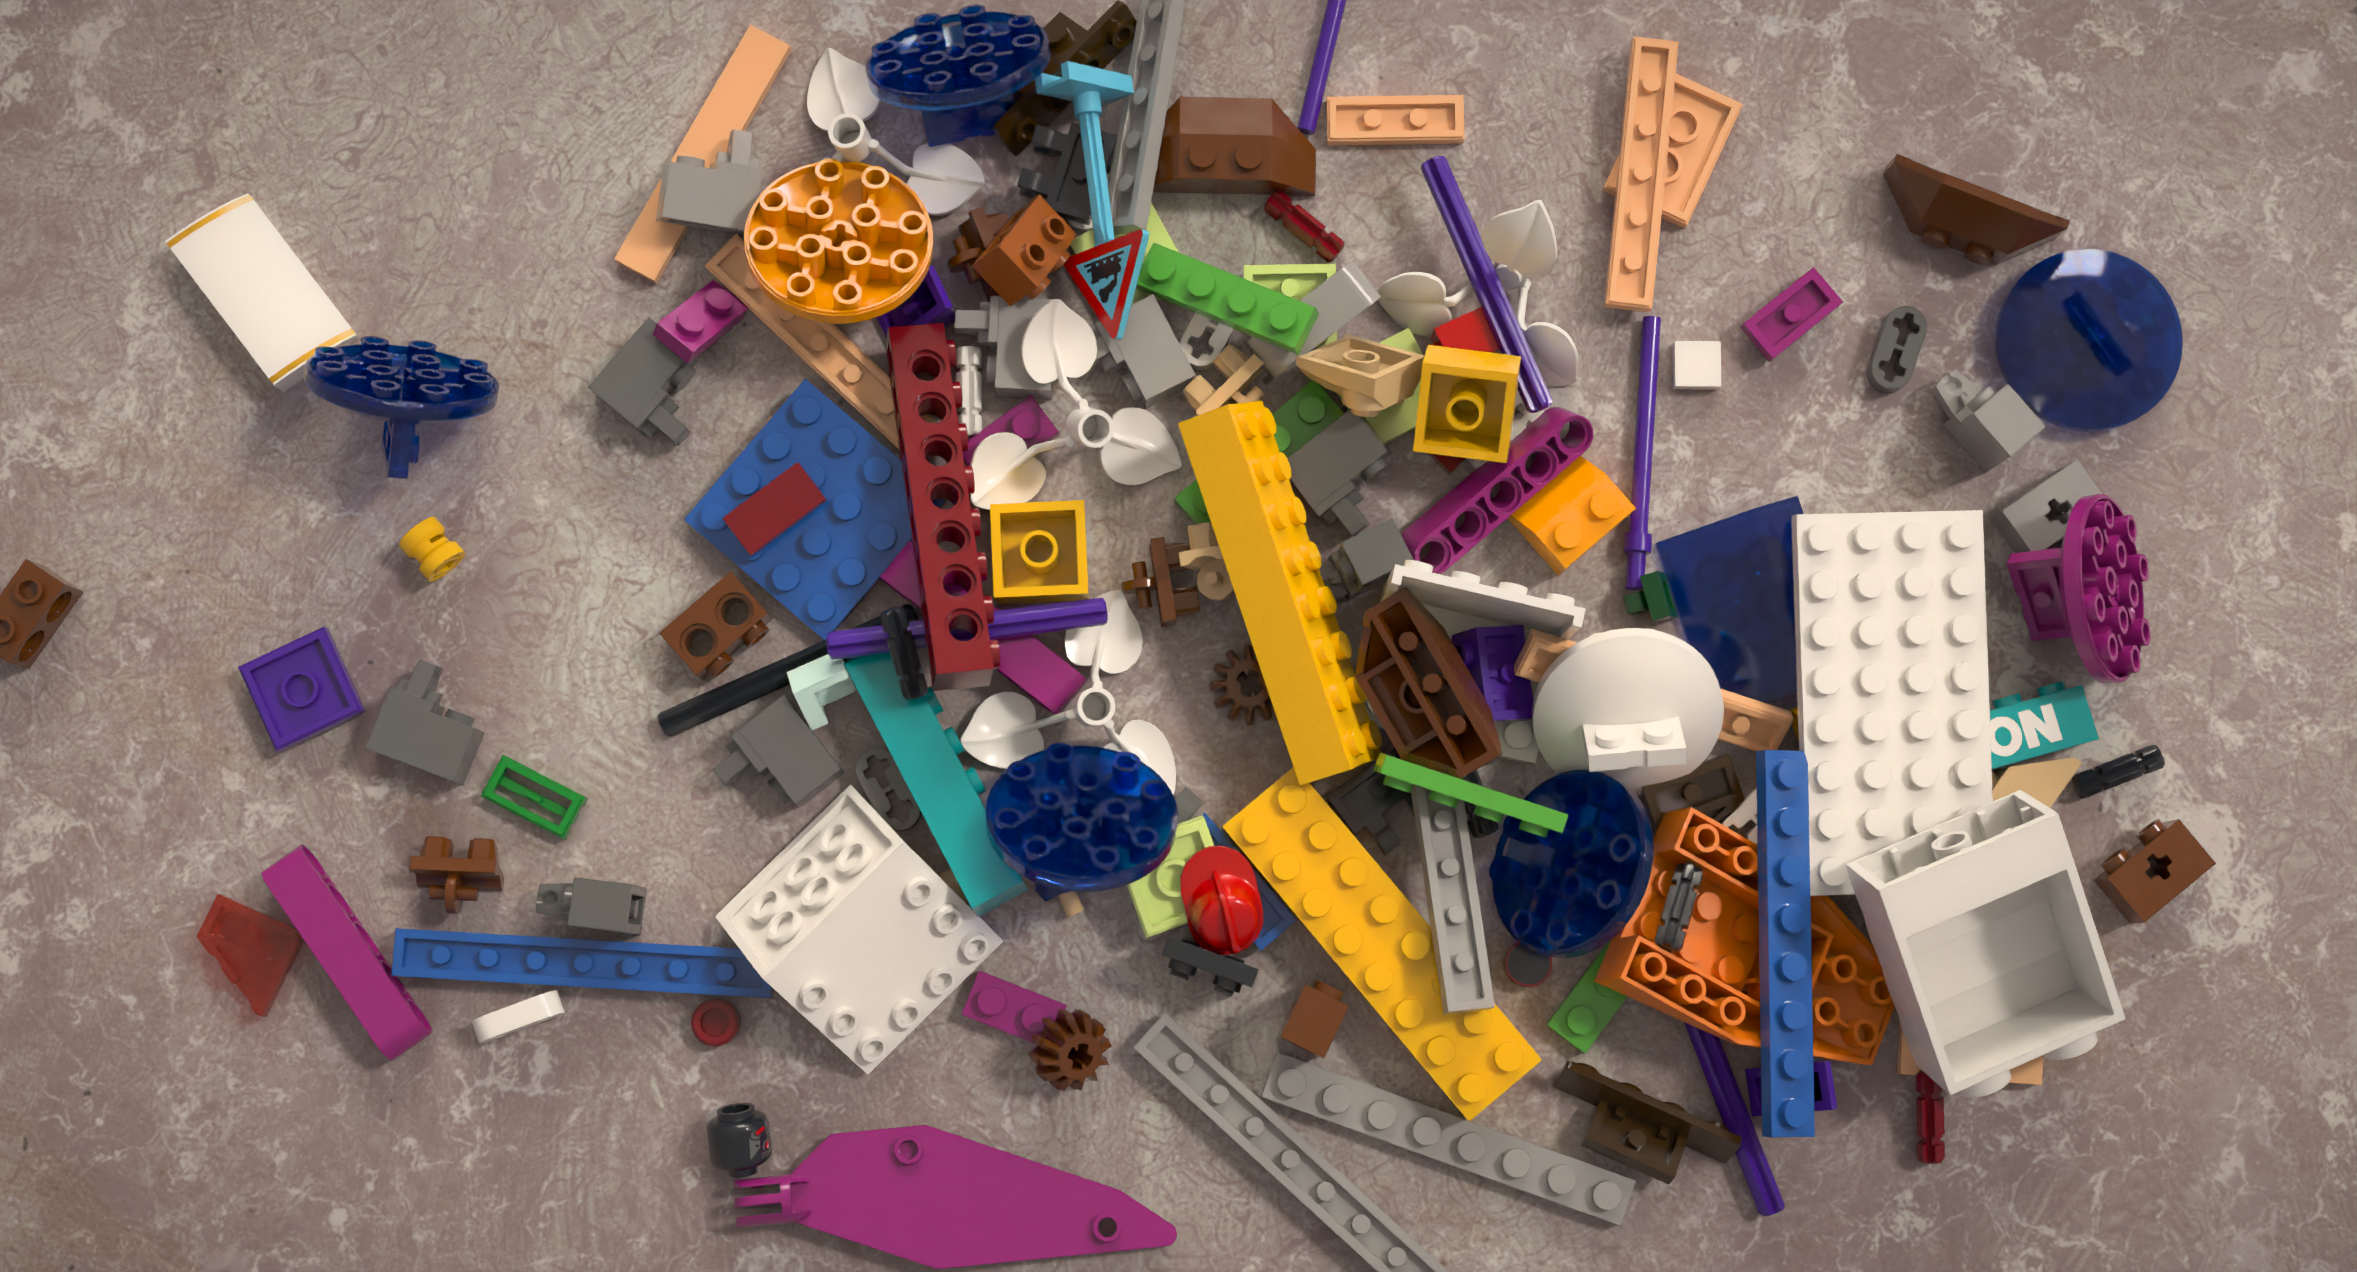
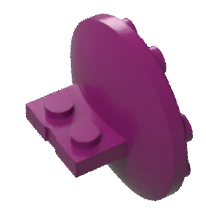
[2006,494,2151,684]

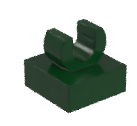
[1623,571,1678,622]

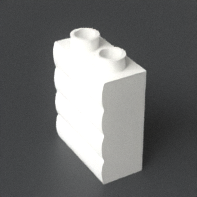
[1846,790,2126,1098]

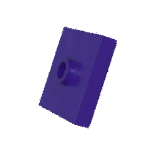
[238,627,366,753]

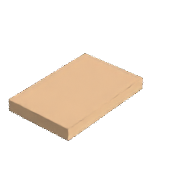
[1602,74,1743,229]

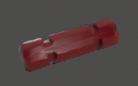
[1264,190,1345,262]
[1916,1070,1945,1164]

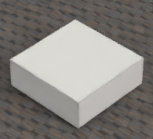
[1672,341,1721,390]

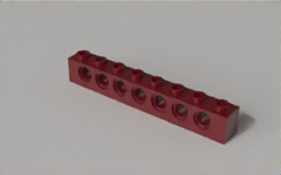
[885,323,1000,691]

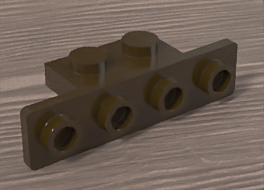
[993,0,1137,156]
[1553,1061,1742,1185]

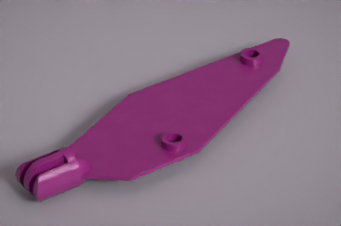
[733,1125,1177,1269]

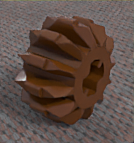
[1209,645,1272,726]
[1028,1009,1112,1091]

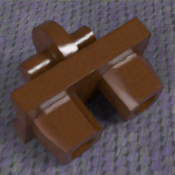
[947,207,1009,302]
[1121,537,1200,627]
[409,836,505,914]

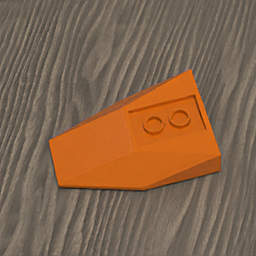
[1594,807,1895,1066]

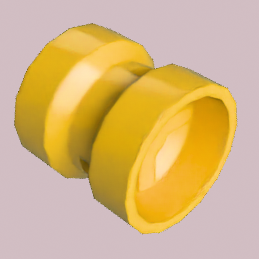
[399,516,466,582]

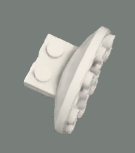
[1532,628,1724,796]

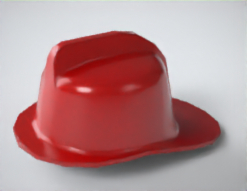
[1180,846,1263,955]

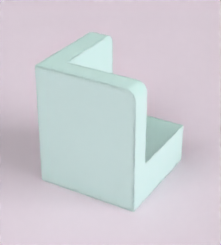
[787,654,856,731]

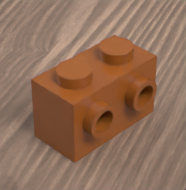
[972,194,1077,306]

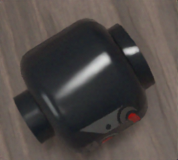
[707,1103,772,1178]

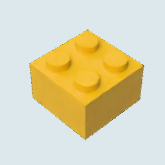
[1413,345,1521,463]
[990,500,1089,605]

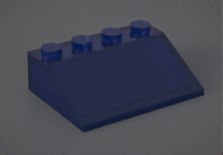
[1655,495,1804,703]

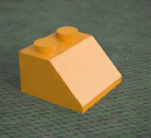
[1508,456,1636,576]

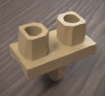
[1182,344,1265,417]
[1179,521,1234,600]

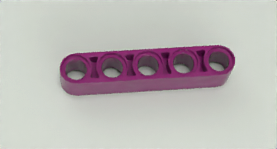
[1401,407,1594,574]
[879,541,1087,715]
[261,844,433,1061]

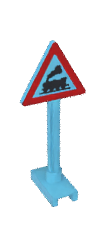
[1035,61,1149,340]

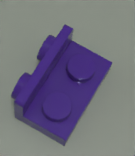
[1451,625,1533,723]

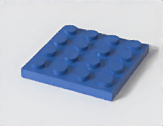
[684,379,948,640]

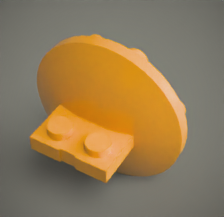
[744,158,933,324]

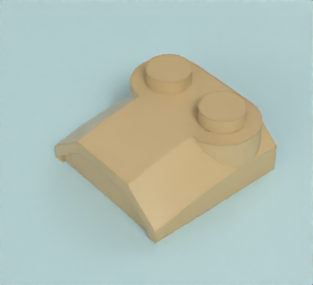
[1296,334,1424,417]

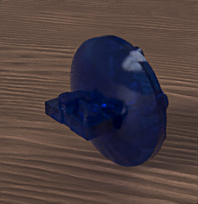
[866,4,1051,147]
[1995,249,2183,432]
[304,336,499,479]
[985,743,1178,902]
[1489,770,1654,958]

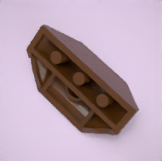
[1153,96,1316,196]
[1883,154,2070,266]
[1355,587,1503,779]

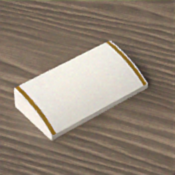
[165,193,358,392]

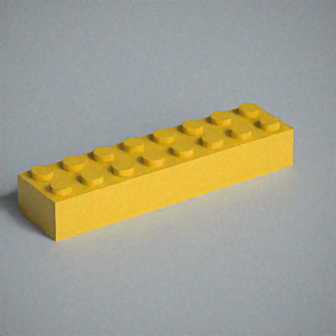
[1178,401,1382,786]
[1222,767,1542,1122]

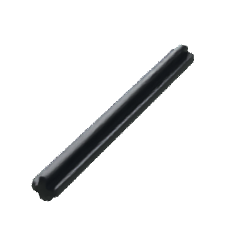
[657,604,919,737]

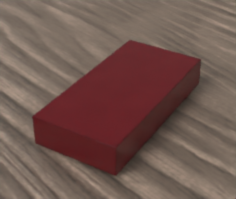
[723,462,828,557]

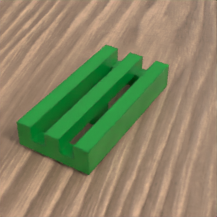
[481,755,588,840]

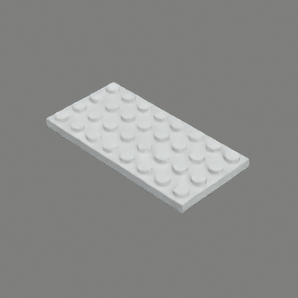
[1791,510,1993,896]

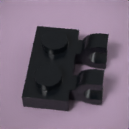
[1017,122,1117,225]
[1326,747,1415,856]
[1162,936,1259,997]

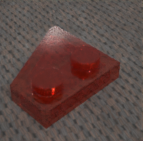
[196,894,304,1017]

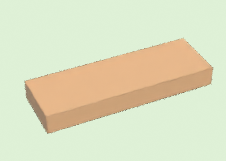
[1326,95,1465,146]

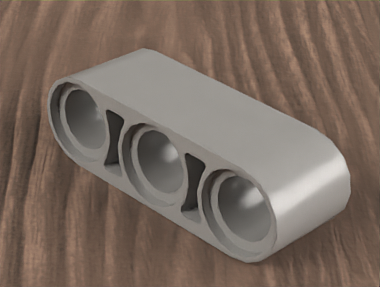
[1246,260,1381,378]

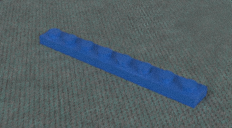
[1756,750,1815,1138]
[391,928,774,998]

